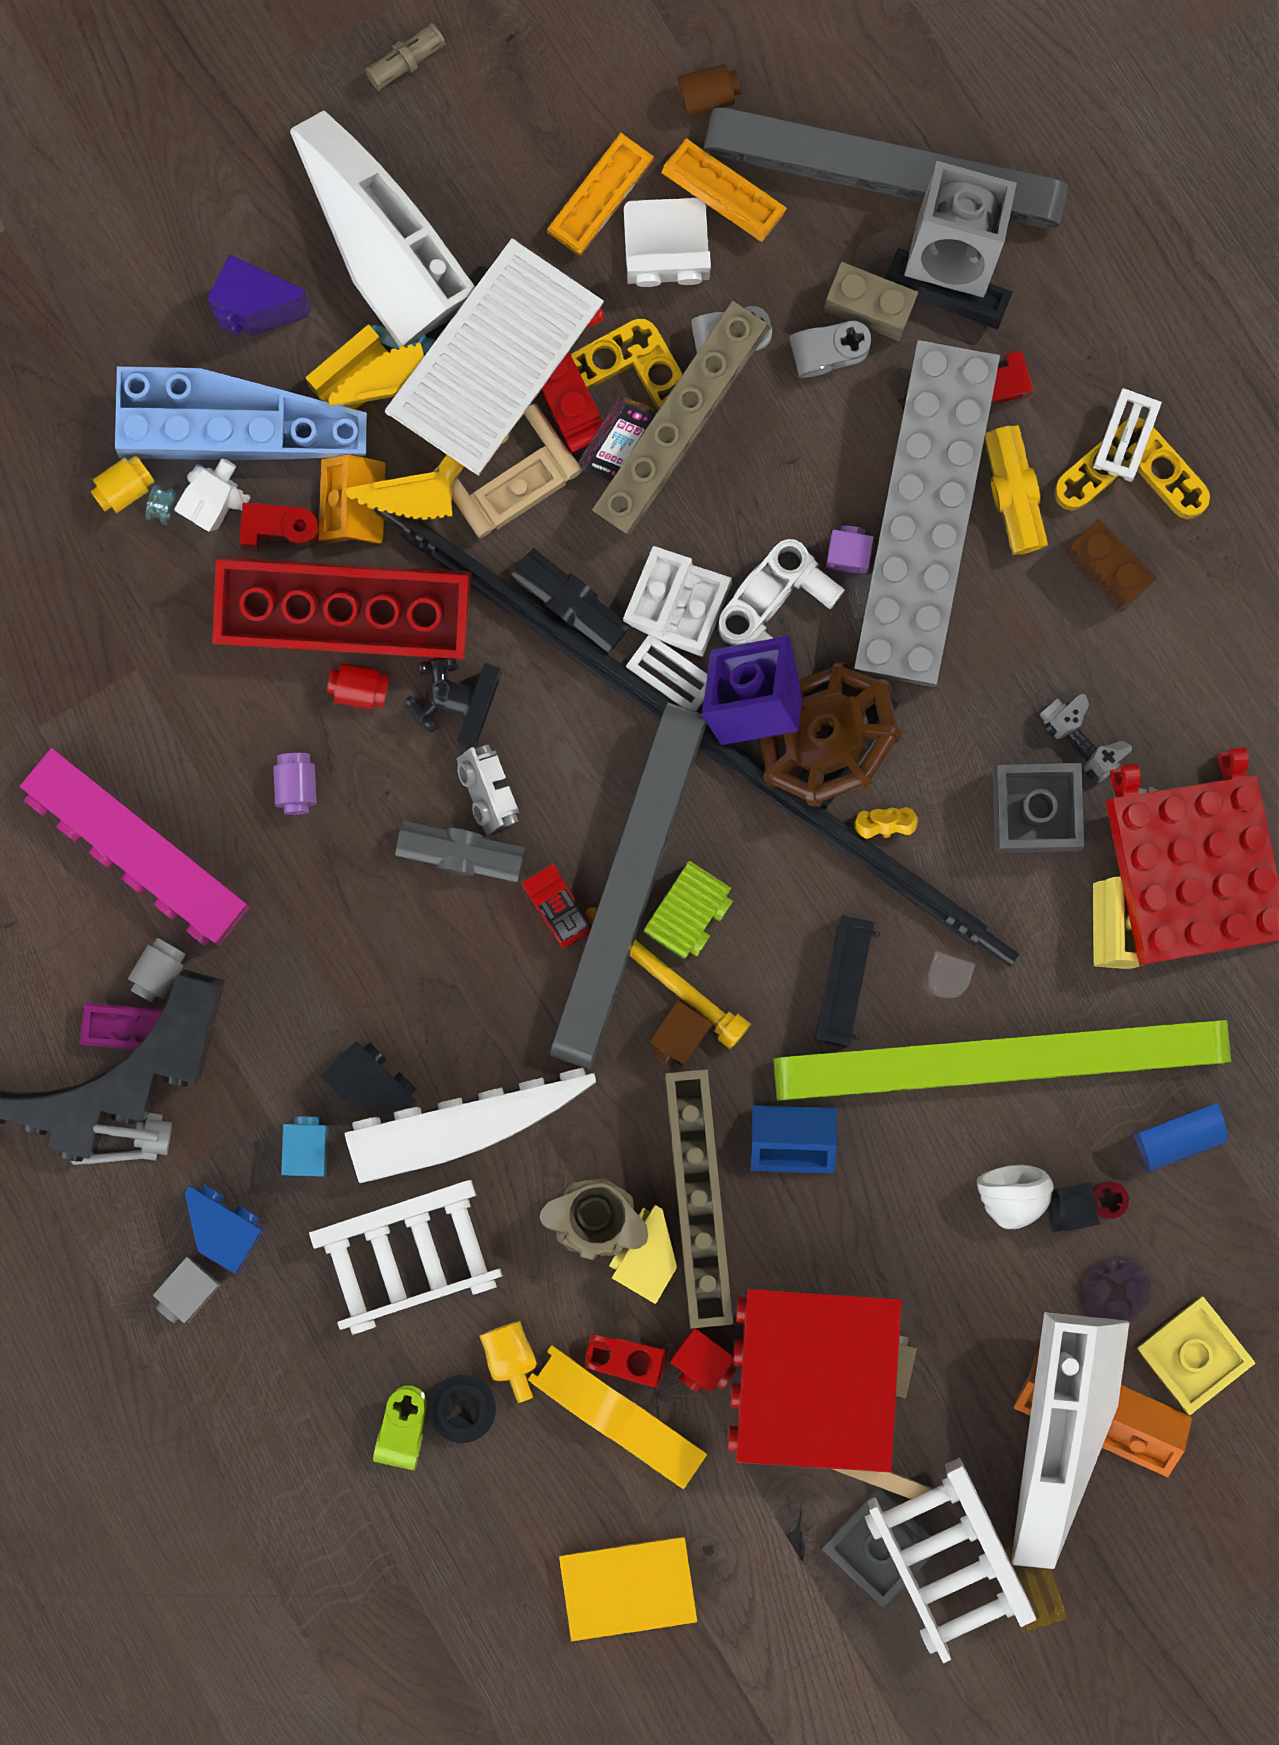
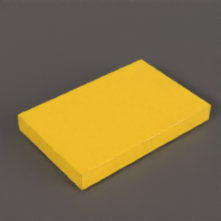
[559,1536,697,1642]

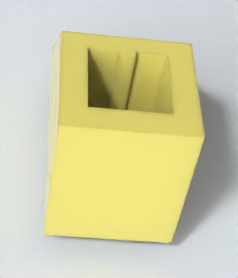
[609,1205,677,1304]

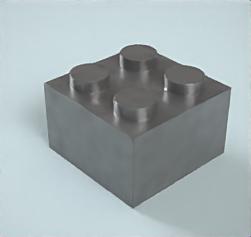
[992,763,1084,853]

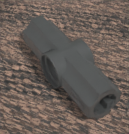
[395,821,525,883]

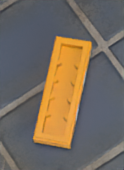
[547,133,654,256]
[661,138,787,242]

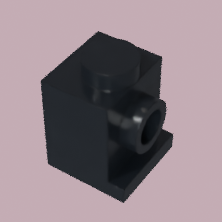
[1047,1183,1100,1232]

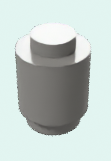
[128,938,186,1003]

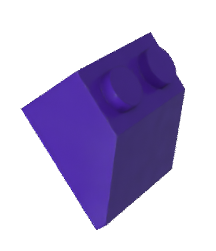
[207,254,311,336]
[702,636,802,745]

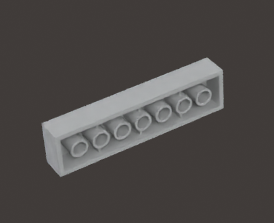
[854,340,1000,687]

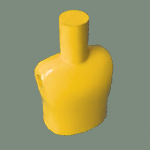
[479,1320,537,1403]

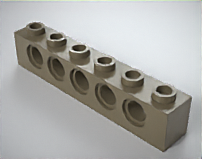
[592,301,770,535]
[665,1069,733,1328]

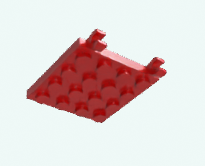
[1105,747,1279,966]

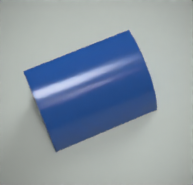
[1133,1103,1228,1173]
[750,1105,837,1174]

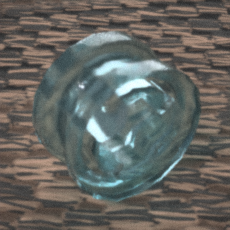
[145,484,176,525]

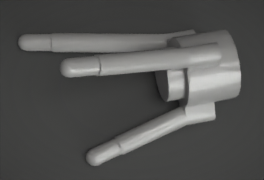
[71,1113,172,1165]

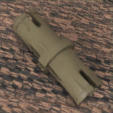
[364,23,446,91]

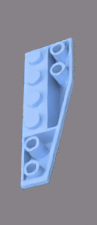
[115,367,367,460]

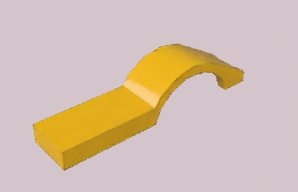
[528,1345,708,1490]

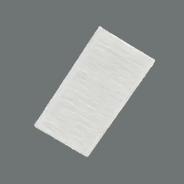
[385,239,604,476]

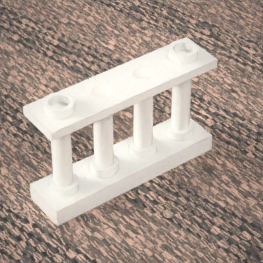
[309,1180,503,1335]
[864,1458,1036,1663]

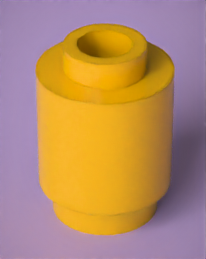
[90,455,155,514]

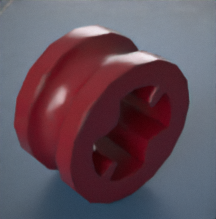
[1093,1181,1129,1219]

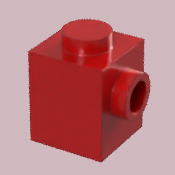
[669,1328,737,1393]

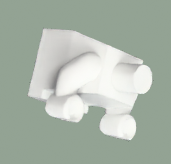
[174,458,250,532]

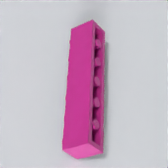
[19,748,251,946]

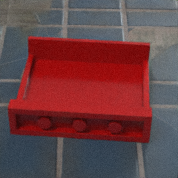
[728,1288,902,1473]

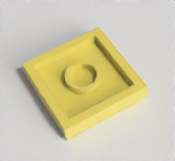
[1135,1296,1255,1415]

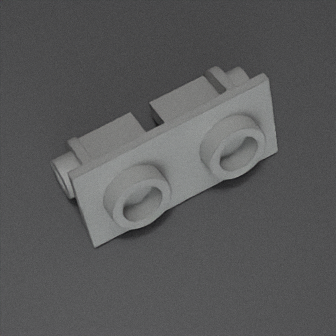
[456,744,520,835]

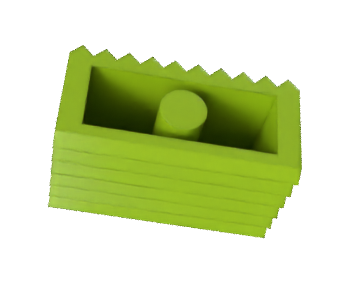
[643,861,733,960]

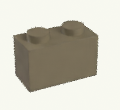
[823,262,918,341]

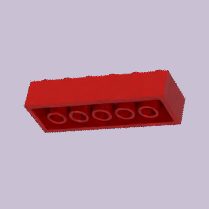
[212,556,471,659]

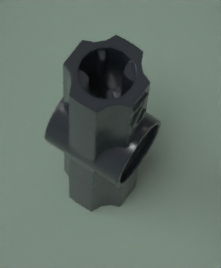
[511,548,630,654]

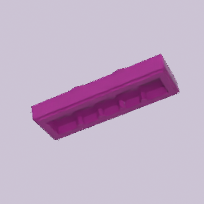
[80,1003,164,1050]

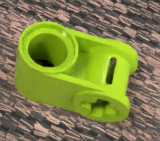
[373,1385,427,1471]

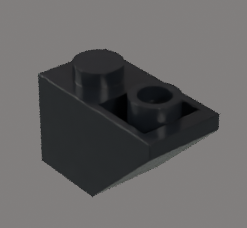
[321,1041,418,1108]

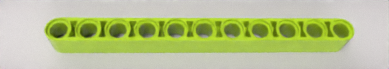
[773,1020,1231,1101]

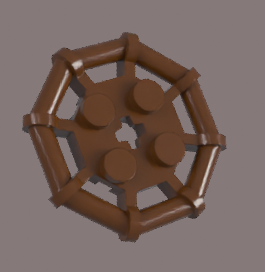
[758,662,902,806]

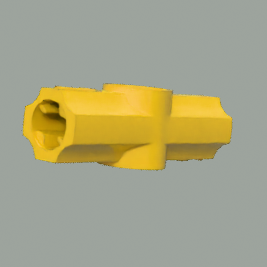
[984,425,1048,555]

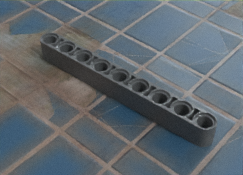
[703,108,1069,229]
[550,703,707,1070]

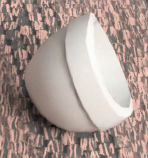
[977,1165,1054,1229]

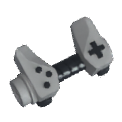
[1040,694,1132,784]

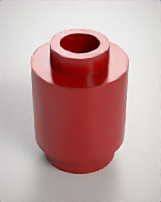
[327,662,389,711]

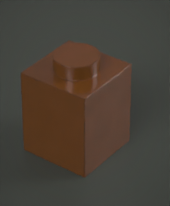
[649,1000,712,1068]

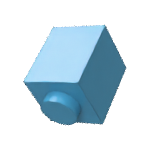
[281,1116,329,1177]

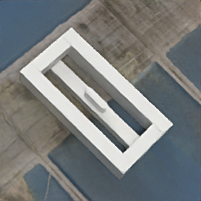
[1093,388,1162,482]
[626,635,707,712]

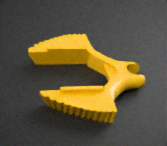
[328,343,509,520]

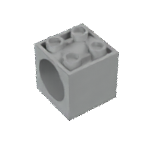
[904,161,1017,298]

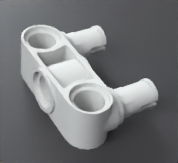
[718,539,845,646]

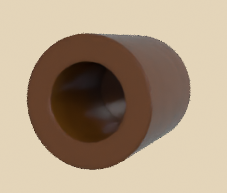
[677,64,741,117]

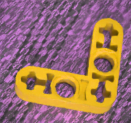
[571,319,683,411]
[1054,417,1210,519]

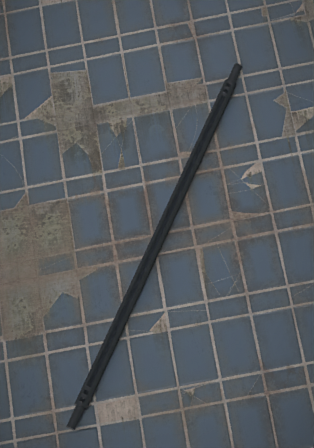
[373,507,1019,967]

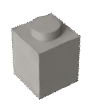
[153,1256,222,1324]

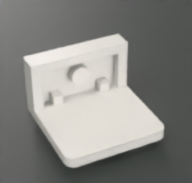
[624,198,711,287]

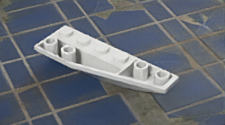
[290,111,475,347]
[345,1068,596,1183]
[1011,1312,1129,1569]

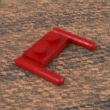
[541,308,651,453]

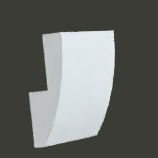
[623,546,732,657]

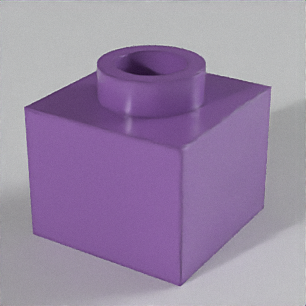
[825,526,874,576]

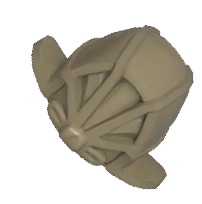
[539,1178,648,1260]

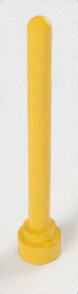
[585,907,751,1050]

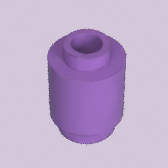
[273,753,317,815]

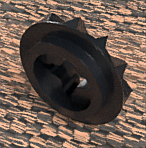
[428,1374,496,1443]

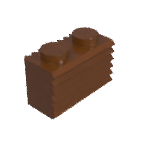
[1066,518,1156,611]

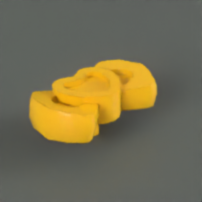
[854,807,918,839]

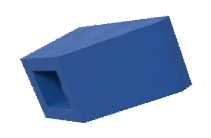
[184,1183,265,1274]

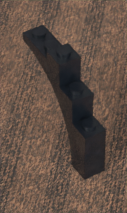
[0,969,225,1162]

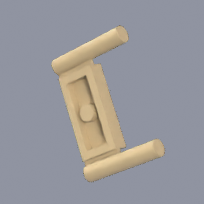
[434,404,583,539]

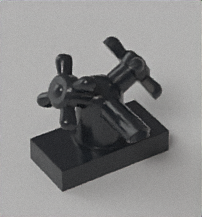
[405,658,502,749]

